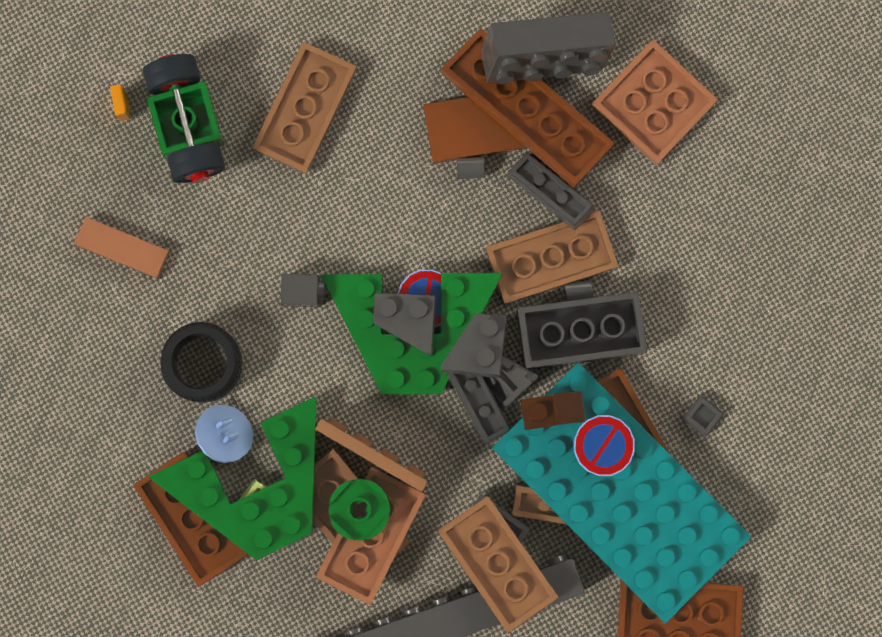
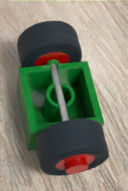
[143,54,225,183]

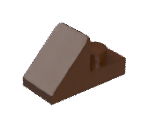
[520,391,585,430]

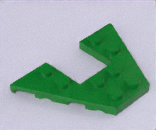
[322,273,502,394]
[149,397,317,561]

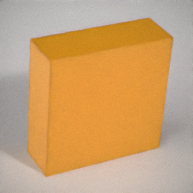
[110,84,131,121]

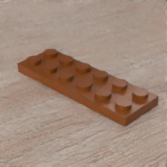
[440,28,615,189]

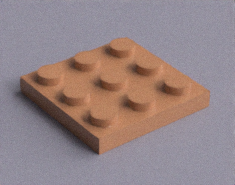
[591,40,718,166]

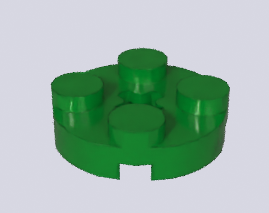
[329,479,391,541]

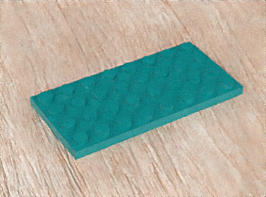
[492,362,752,624]

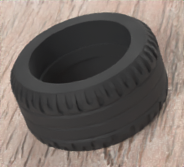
[160,322,242,403]

